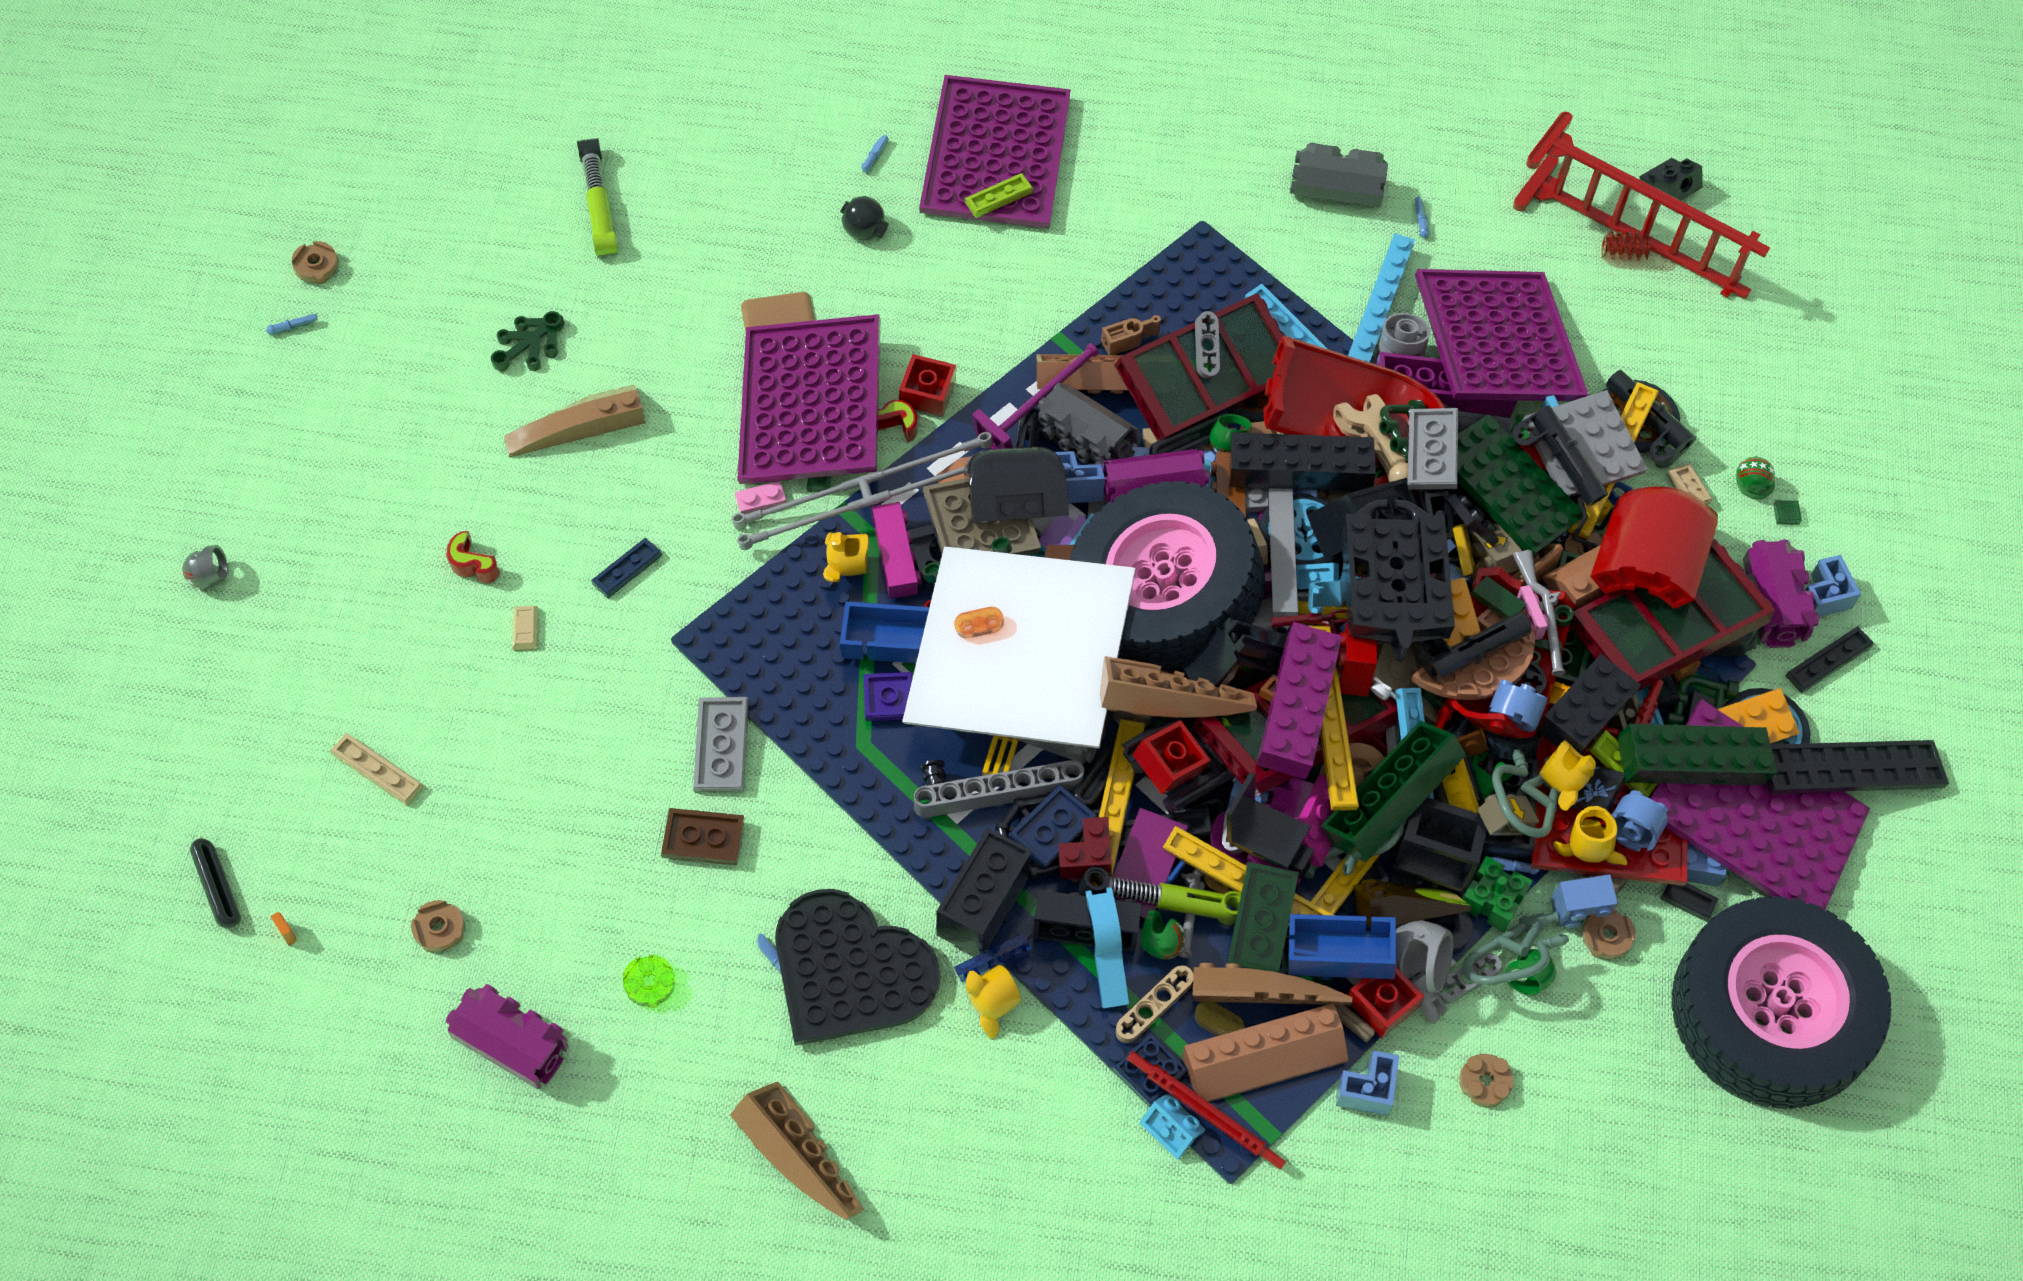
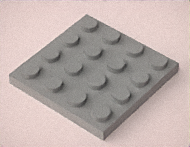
[1522,390,1647,497]

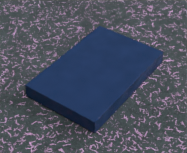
[1008,785,1097,870]

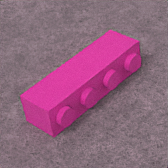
[872,502,921,599]

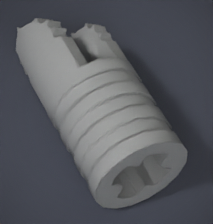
[1410,973,1447,1024]

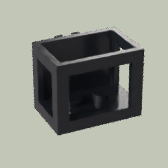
[1392,797,1487,893]

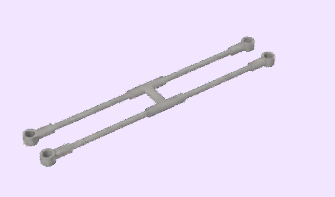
[731,432,993,550]

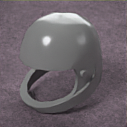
[1396,920,1453,993]

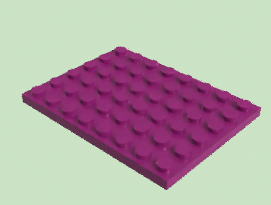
[919,75,1071,229]
[1415,269,1589,402]
[737,314,881,484]
[1650,700,1870,911]

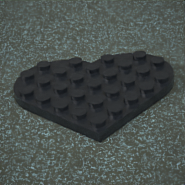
[775,889,940,1046]

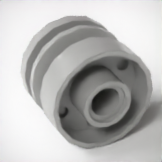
[1377,313,1431,358]

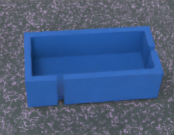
[840,602,930,663]
[1289,914,1396,979]

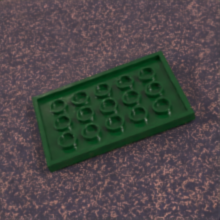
[1457,414,1583,556]

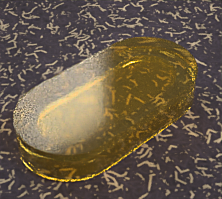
[1194,1001,1244,1036]

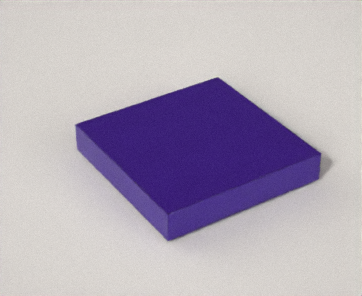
[863,672,913,722]

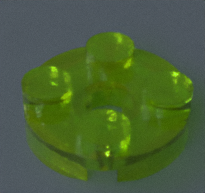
[623,954,676,1008]

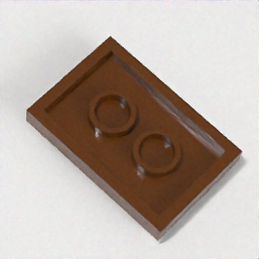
[661,808,745,865]

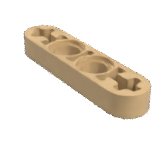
[1115,966,1193,1044]

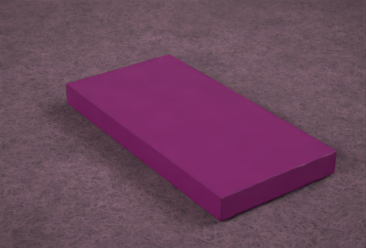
[1113,808,1188,919]

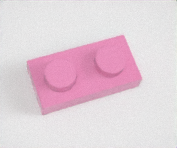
[734,481,786,515]
[1517,585,1548,640]

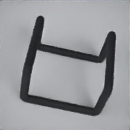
[1572,494,1614,548]

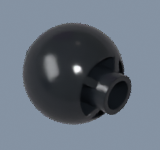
[840,196,890,240]

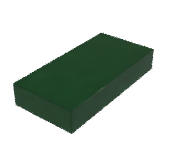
[1471,576,1527,619]

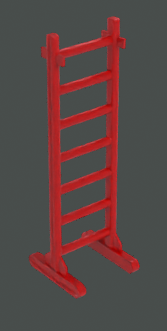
[1513,111,1770,299]

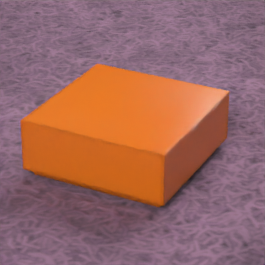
[270,912,297,946]

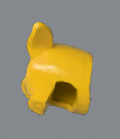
[823,532,869,582]
[1539,740,1596,811]
[1554,806,1627,865]
[966,965,1021,1039]

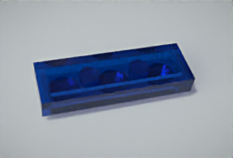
[954,933,1032,982]

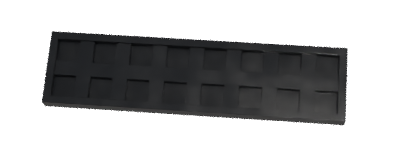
[1767,740,1949,794]

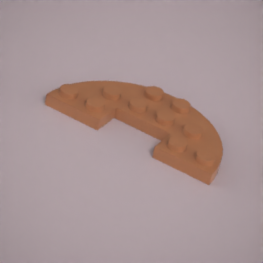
[1411,608,1535,700]

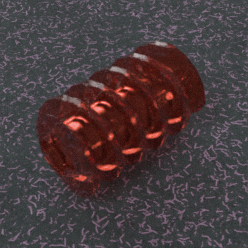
[1601,230,1651,261]

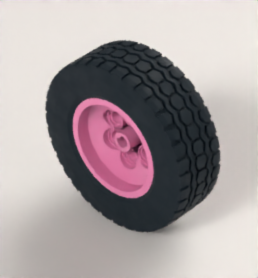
[1070,481,1265,672]
[1671,896,1892,1109]

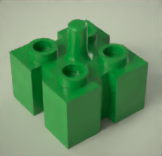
[1463,856,1532,932]

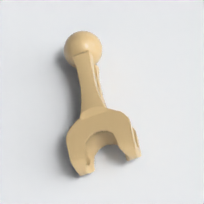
[1333,394,1408,482]

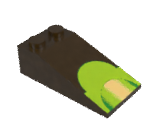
[1353,879,1471,927]

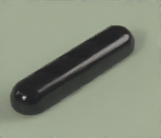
[1148,414,1231,455]
[1073,730,1118,808]
[190,838,241,929]

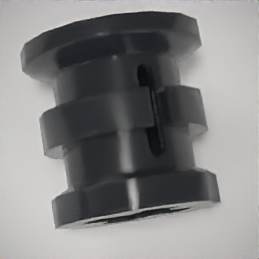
[920,760,947,786]

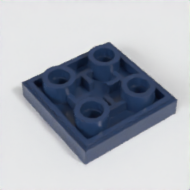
[1113,1033,1188,1107]

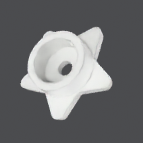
[1370,677,1396,701]

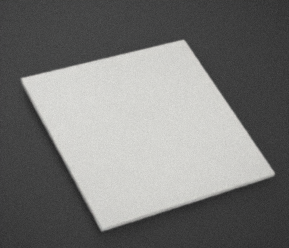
[902,546,1136,748]

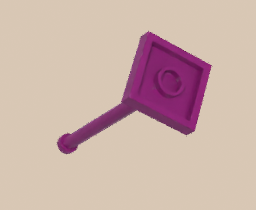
[972,343,1099,449]

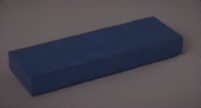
[591,537,662,599]

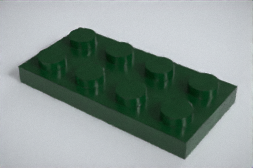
[1227,862,1299,973]

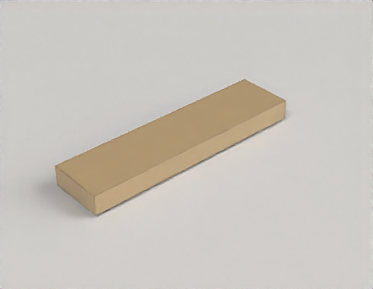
[330,733,423,806]

